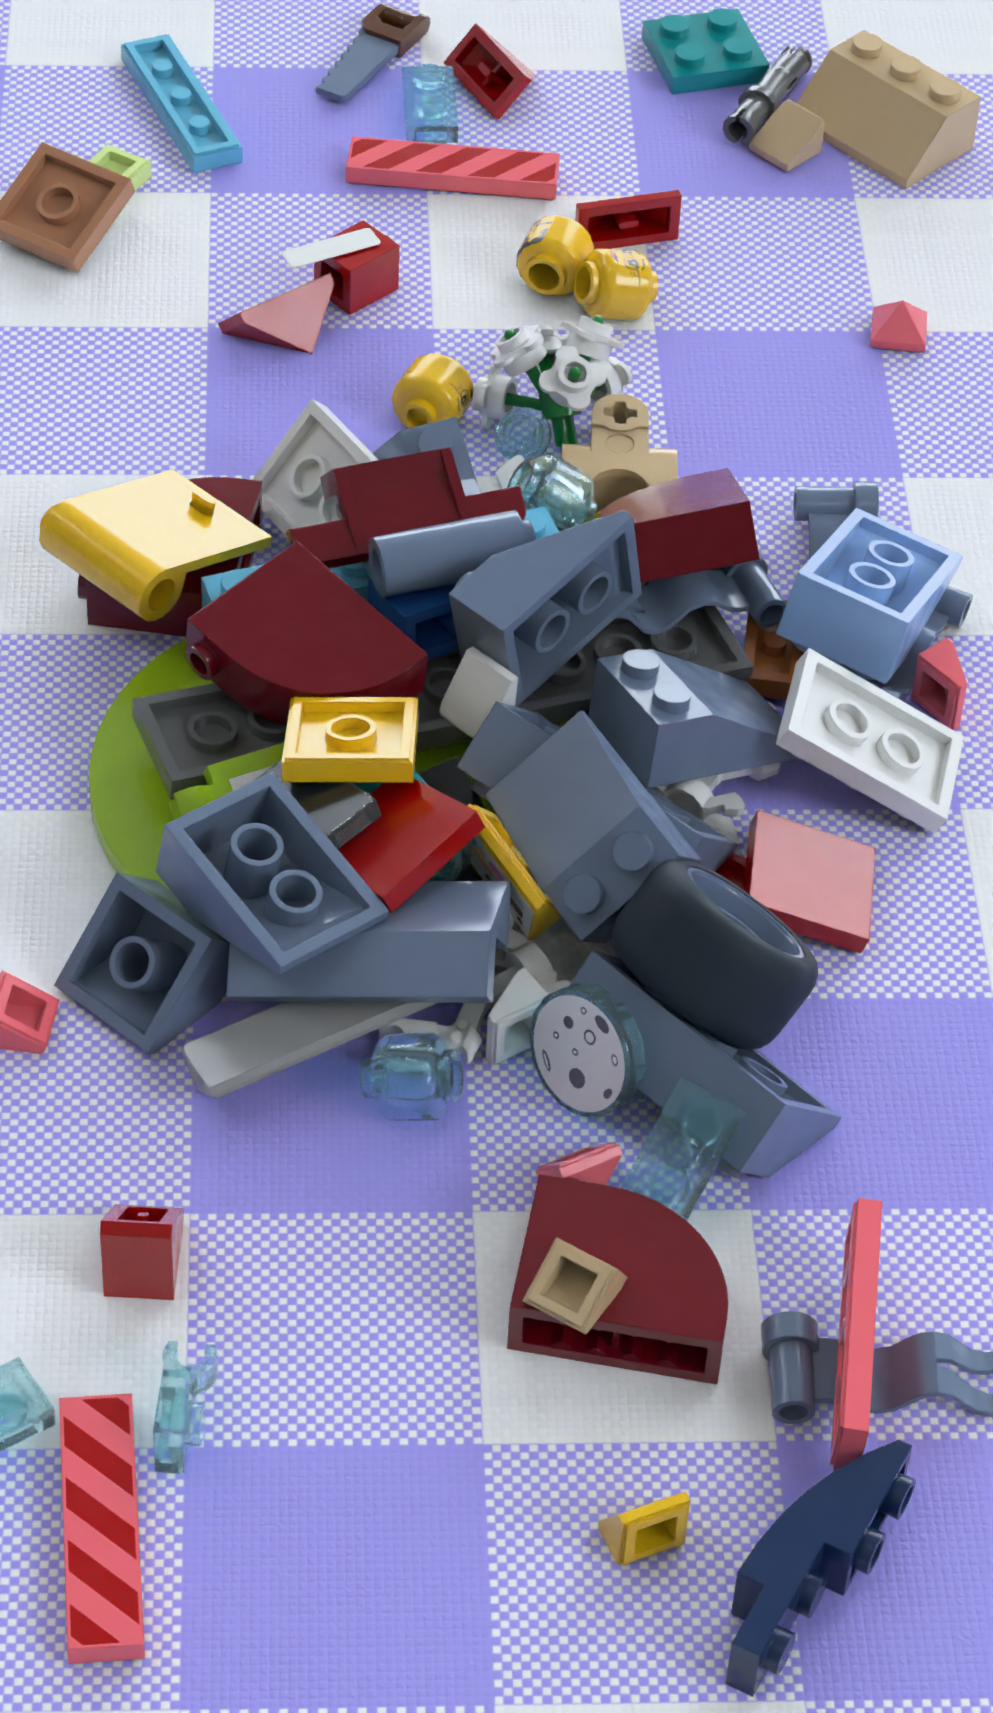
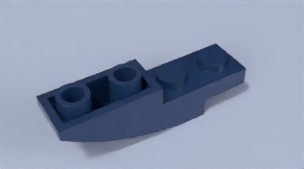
[725,1440,916,1697]

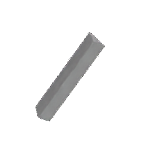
[182,1002,436,1099]

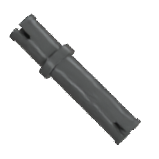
[723,45,813,144]

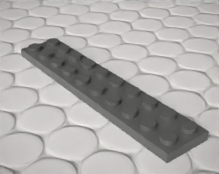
[132,606,754,800]

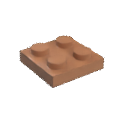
[0,142,135,273]

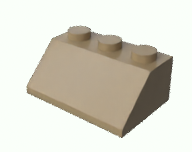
[797,30,981,189]

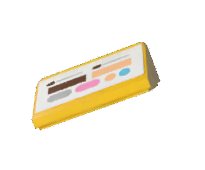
[461,804,561,940]

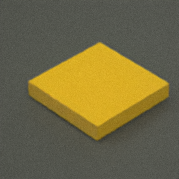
[281,697,419,783]

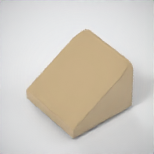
[749,99,825,172]
[522,1237,628,1335]

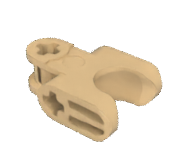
[559,394,678,532]

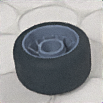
[611,860,818,1050]

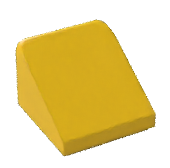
[598,1491,690,1566]

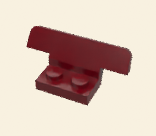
[285,447,526,569]

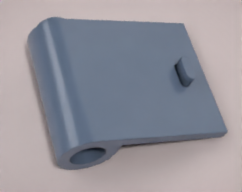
[336,478,536,598]

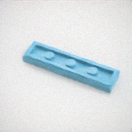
[121,34,243,173]

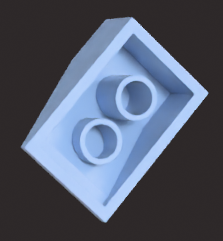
[776,508,963,684]

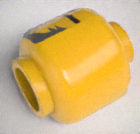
[516,215,594,296]

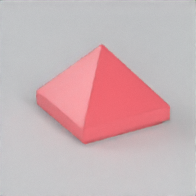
[870,300,927,353]
[535,1143,623,1185]

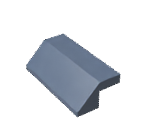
[226,881,511,1003]

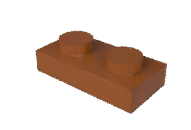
[743,600,804,700]

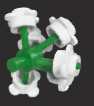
[472,315,632,447]

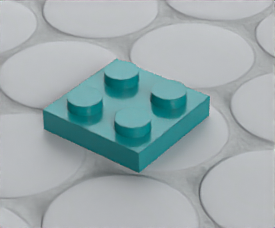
[642,8,770,95]

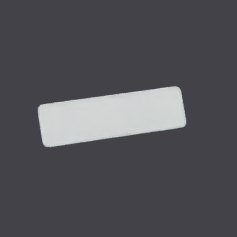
[281,228,381,268]

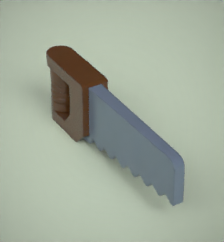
[316,3,431,102]

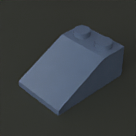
[449,510,642,707]
[588,649,799,788]
[485,711,702,944]
[156,772,389,975]

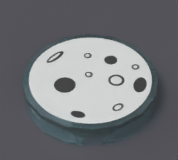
[529,983,646,1118]

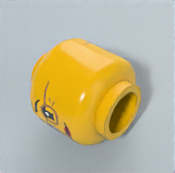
[573,248,658,321]
[391,353,474,428]

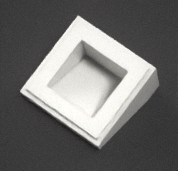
[439,646,518,738]
[485,967,549,1065]

